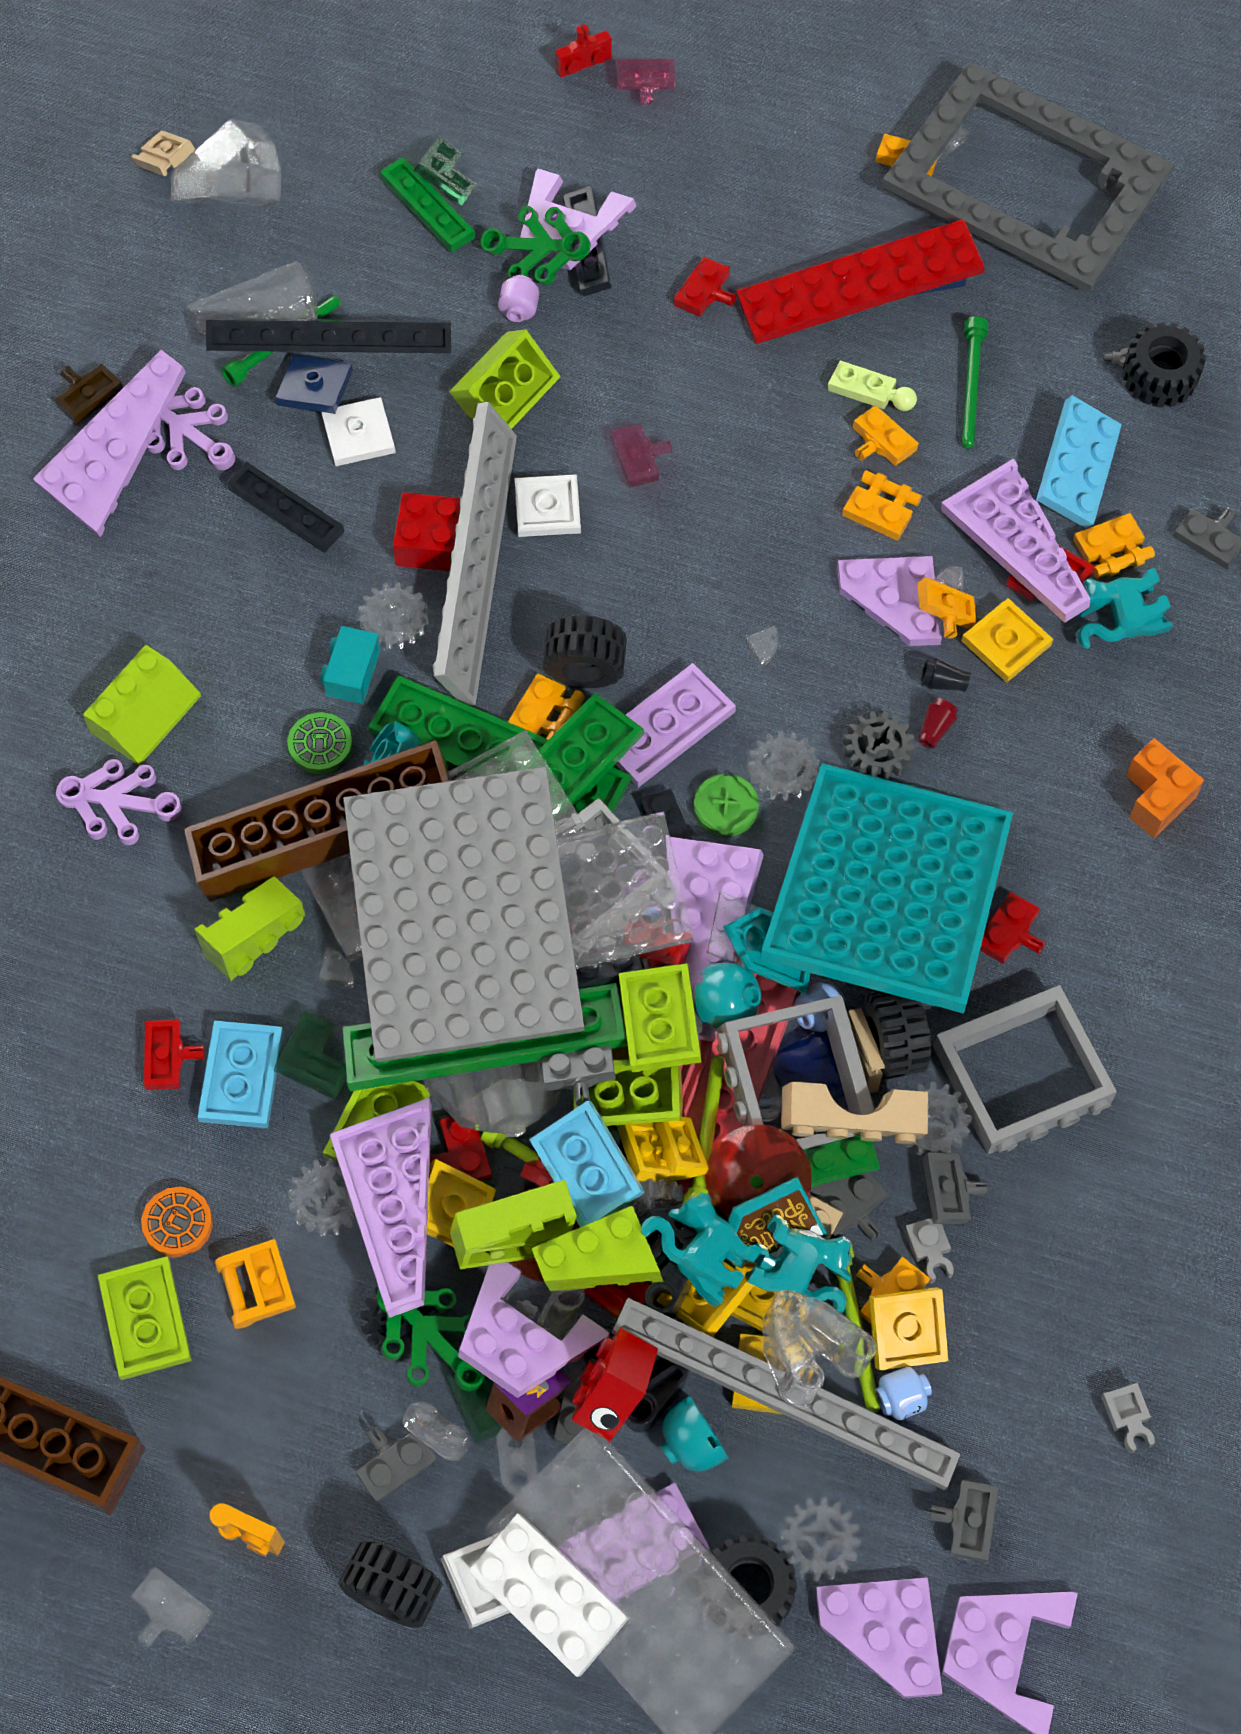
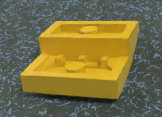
[618,1116,709,1182]

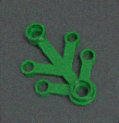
[481,206,591,286]
[376,1288,485,1391]

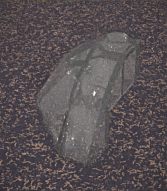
[171,119,281,207]
[424,1060,561,1137]

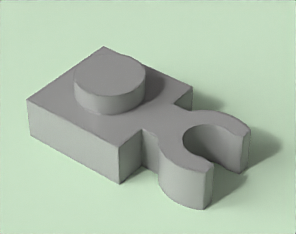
[904,1218,954,1284]
[1101,1383,1155,1454]

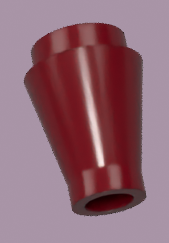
[917,698,958,749]

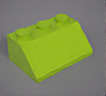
[449,329,561,429]
[83,645,201,766]
[573,1059,683,1126]

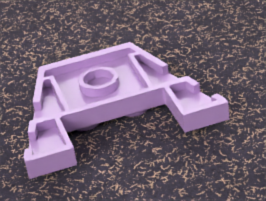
[520,169,637,270]
[458,1262,610,1398]
[942,1592,1078,1734]

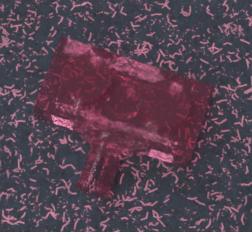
[617,59,675,105]
[611,424,672,488]

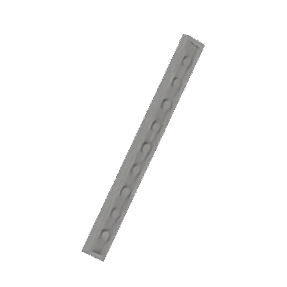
[612,1298,960,1490]

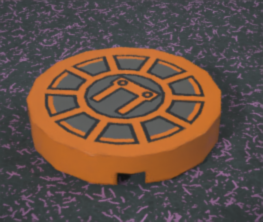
[141,1187,213,1258]

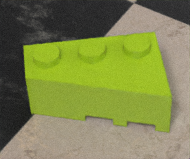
[194,876,305,981]
[450,1180,577,1269]
[531,1206,664,1291]

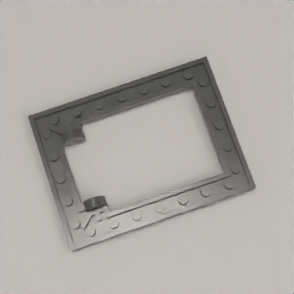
[882,61,1174,293]

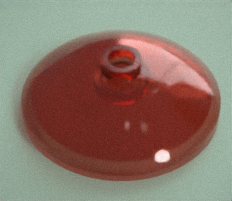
[705,1124,812,1221]

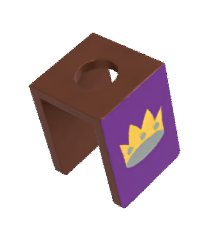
[486,1370,571,1443]

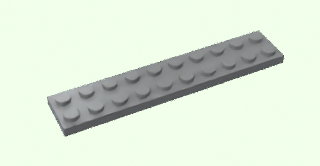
[433,402,517,706]

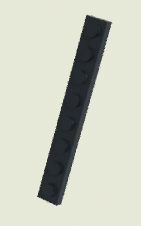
[206,318,451,353]

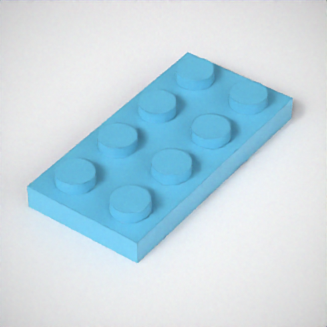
[1036,395,1122,529]

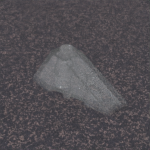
[188,261,317,334]

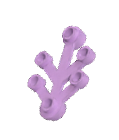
[147,387,235,470]
[56,759,182,845]

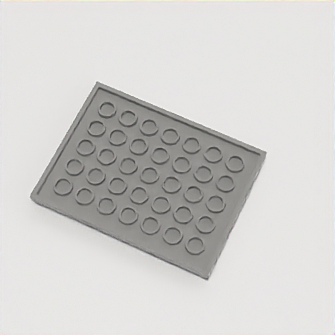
[344,767,585,1062]

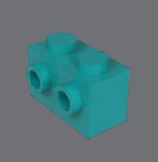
[320,626,381,704]

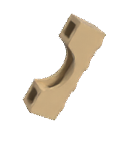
[781,1082,928,1144]

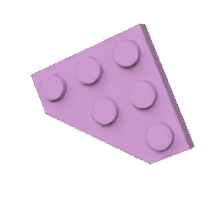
[837,556,942,646]
[815,1578,942,1699]

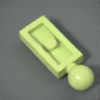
[828,361,917,411]

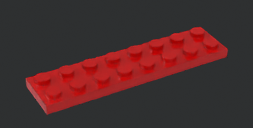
[736,219,984,344]

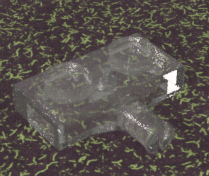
[131,1567,214,1648]

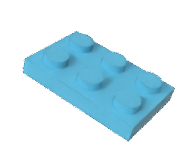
[198,1021,284,1128]
[529,1101,645,1227]

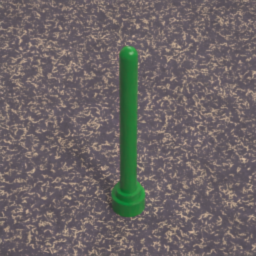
[220,296,341,387]
[962,316,989,449]

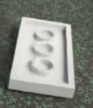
[468,1513,630,1677]

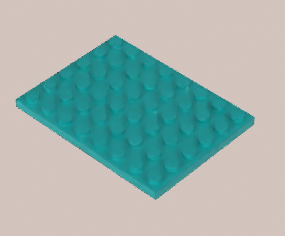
[760,763,1013,1013]

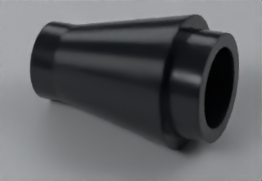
[920,658,970,692]

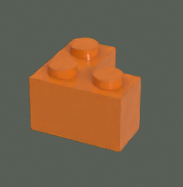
[1126,738,1204,839]

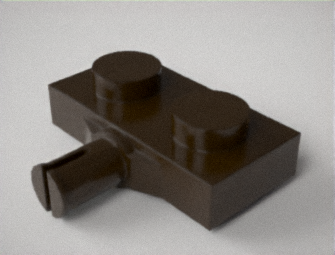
[55,364,123,424]

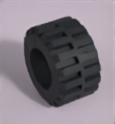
[1122,322,1206,408]
[543,615,627,688]
[862,992,931,1080]
[701,1534,797,1638]
[338,1541,443,1628]

